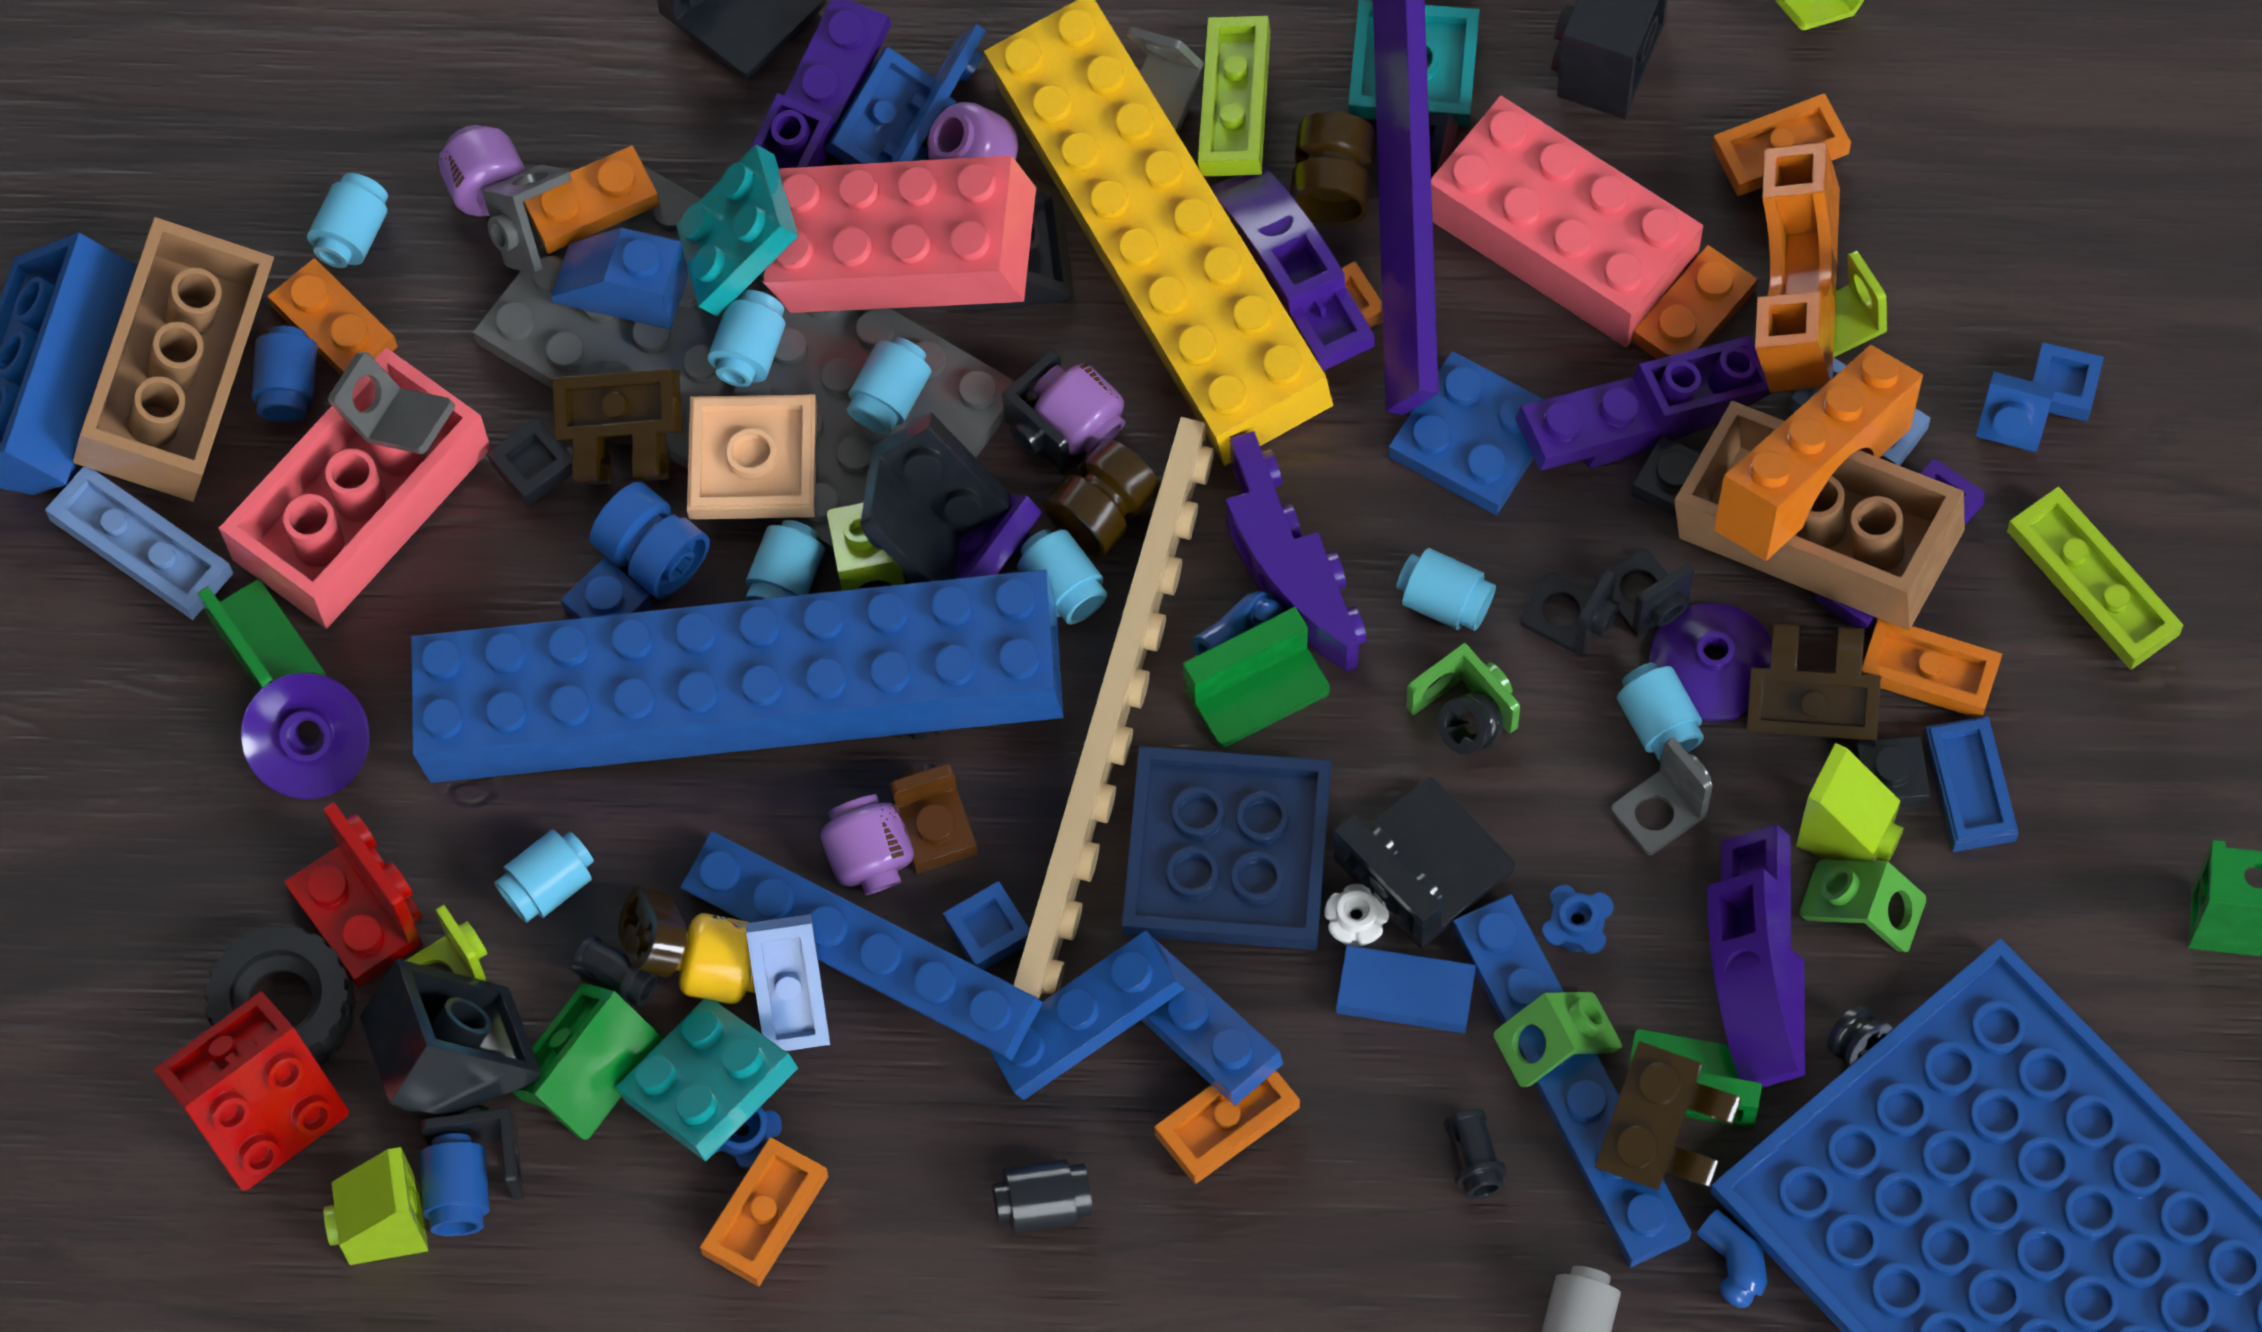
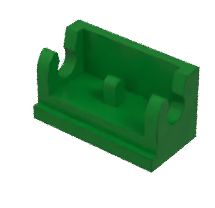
[2188,840,2262,956]

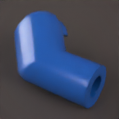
[1192,591,1284,656]
[1697,1209,1767,1308]

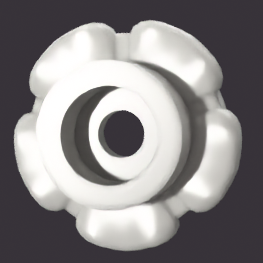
[1324,884,1389,947]

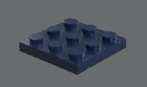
[1122,746,1332,950]

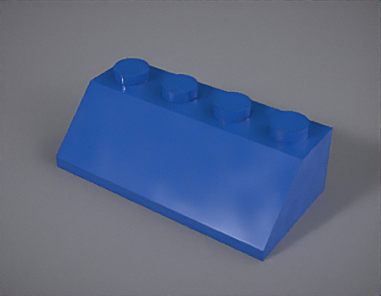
[0,233,137,495]

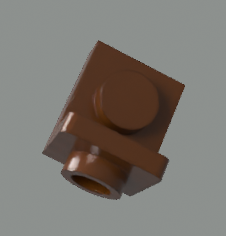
[889,764,978,874]

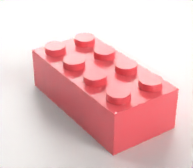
[1431,96,1703,348]
[763,155,1036,313]
[219,348,491,629]

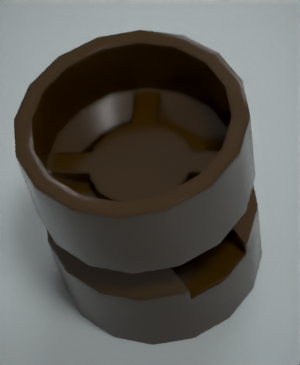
[1290,111,1376,226]
[1043,438,1161,557]

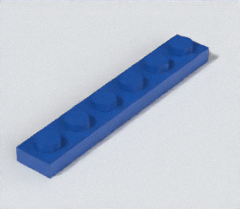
[680,831,1043,1061]
[1453,894,1691,1268]

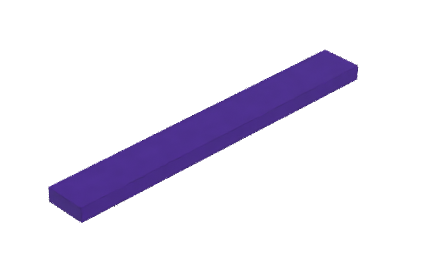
[1373,0,1439,416]

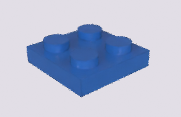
[1388,351,1544,516]

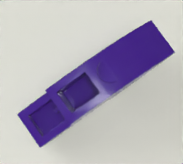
[749,0,892,169]
[1210,165,1375,371]
[1515,336,1772,471]
[1226,431,1367,672]
[1707,824,1805,1087]

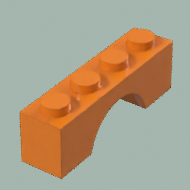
[1755,142,1840,392]
[1714,344,1923,561]

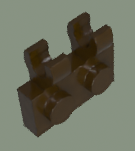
[553,368,682,486]
[1747,622,1881,741]
[1595,1041,1741,1191]

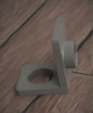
[1127,27,1205,135]
[482,165,572,273]
[328,352,455,454]
[1611,737,1713,856]

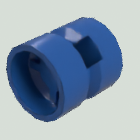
[589,482,710,600]

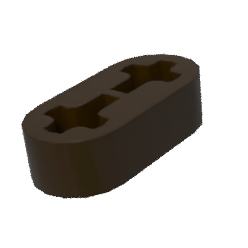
[618,885,687,978]

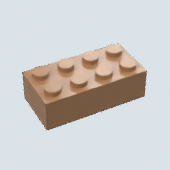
[73,217,274,502]
[1675,401,1965,630]

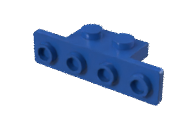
[824,24,986,165]

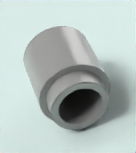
[1541,1266,1621,1332]

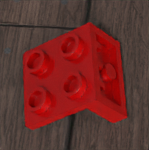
[284,802,423,988]
[153,991,349,1191]

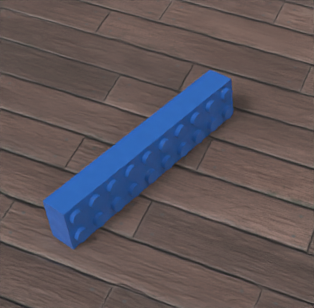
[411,569,1064,783]

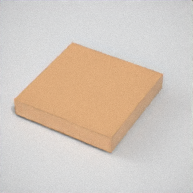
[687,394,817,519]

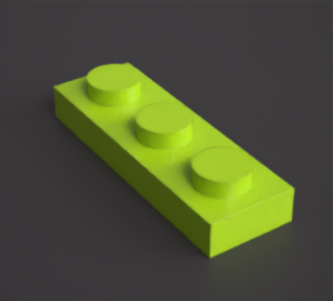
[1198,16,1271,176]
[2007,486,2183,670]

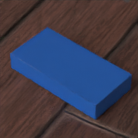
[1923,716,2019,852]
[1336,945,1476,1034]

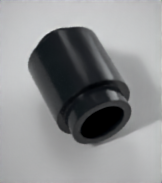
[992,1159,1092,1234]

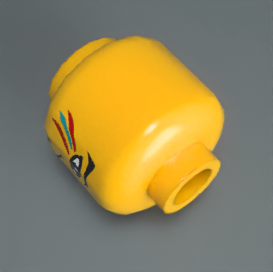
[676,913,756,1005]

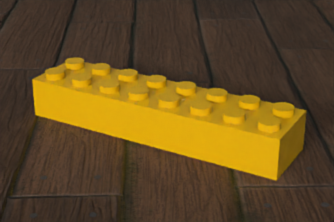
[984,0,1333,466]

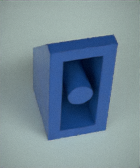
[551,228,688,330]

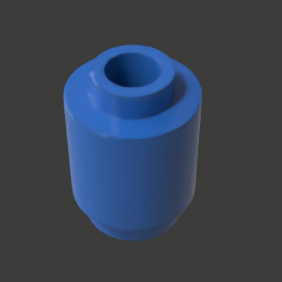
[251,326,318,423]
[419,1133,490,1236]

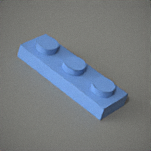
[45,466,233,620]

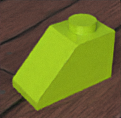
[1796,743,1904,862]
[323,1147,429,1265]

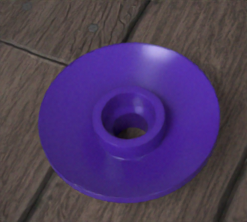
[1649,603,1772,722]
[241,672,370,799]

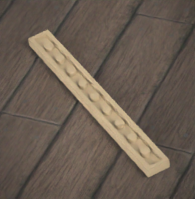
[1013,417,1214,1002]

